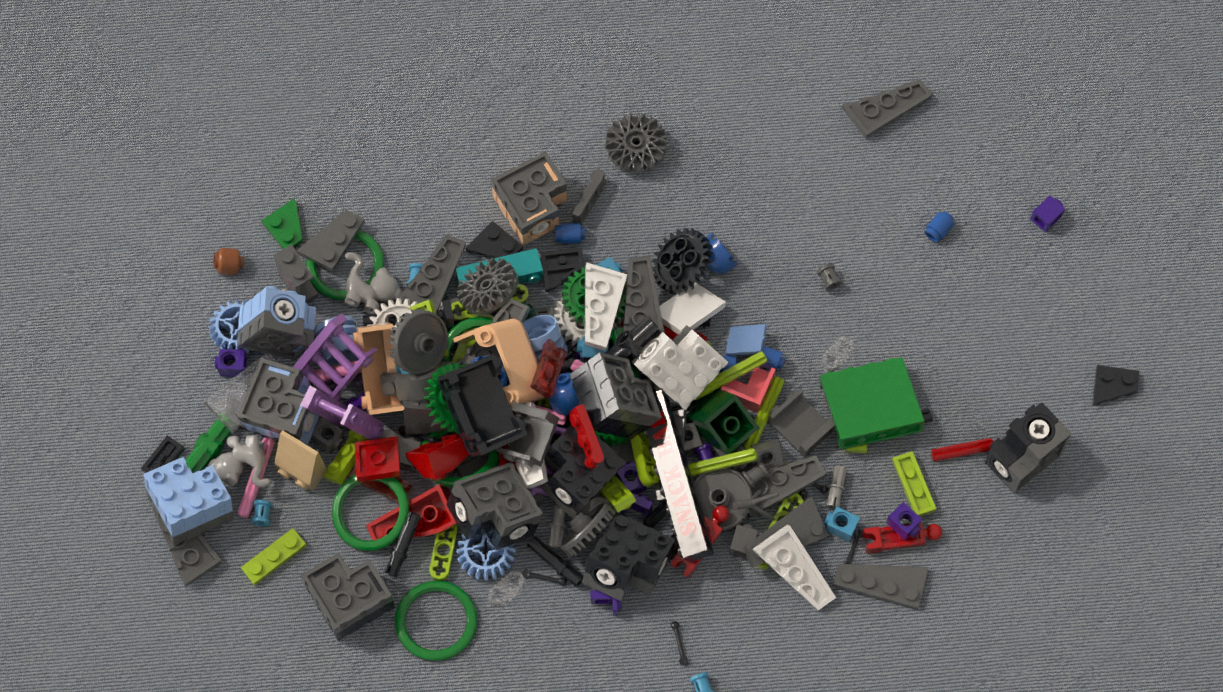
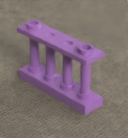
[293,313,377,401]
[300,386,385,440]

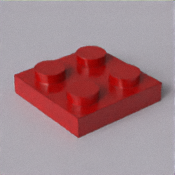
[355,436,401,482]

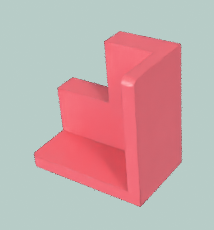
[720,367,776,413]

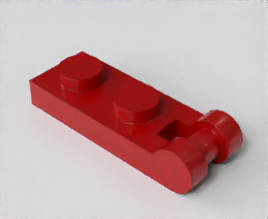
[570,404,604,469]

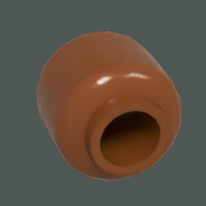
[213,248,244,275]

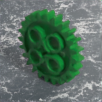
[562,265,627,327]
[424,363,466,434]

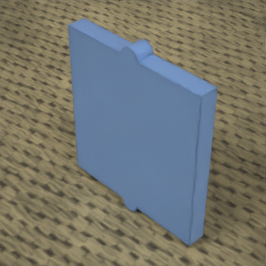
[725,324,767,356]

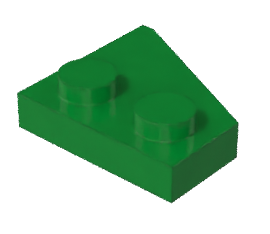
[261,199,303,249]

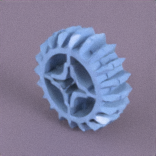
[209,299,249,354]
[457,533,516,581]

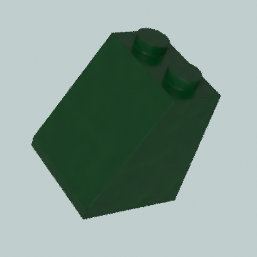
[686,389,759,455]

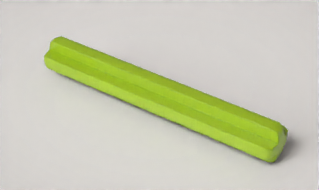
[695,352,767,401]
[743,376,784,450]
[688,448,758,476]

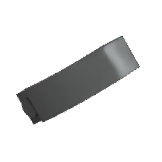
[380,361,456,401]

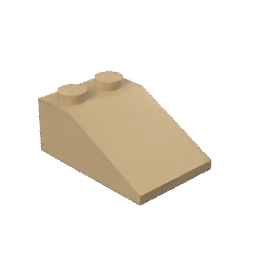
[274,430,327,491]

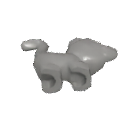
[345,252,403,315]
[208,435,271,488]

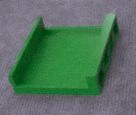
[820,357,924,450]

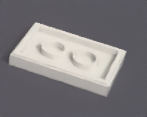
[660,282,726,334]

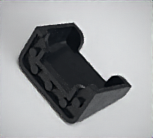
[438,354,528,457]

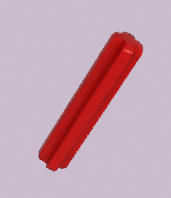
[931,438,993,461]

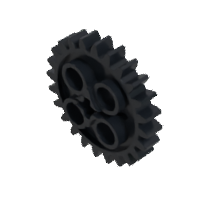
[651,228,713,294]

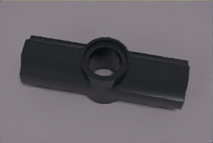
[605,316,660,359]

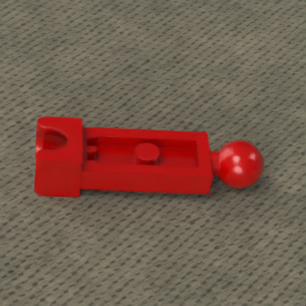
[670,505,729,578]
[862,522,943,554]

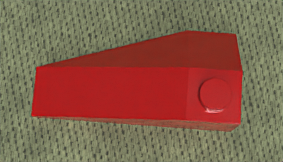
[405,434,469,481]
[366,484,457,541]

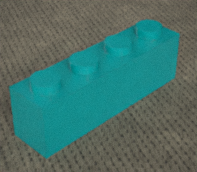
[456,248,544,285]

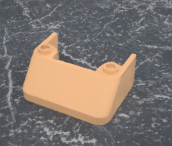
[453,319,547,409]
[353,323,404,415]

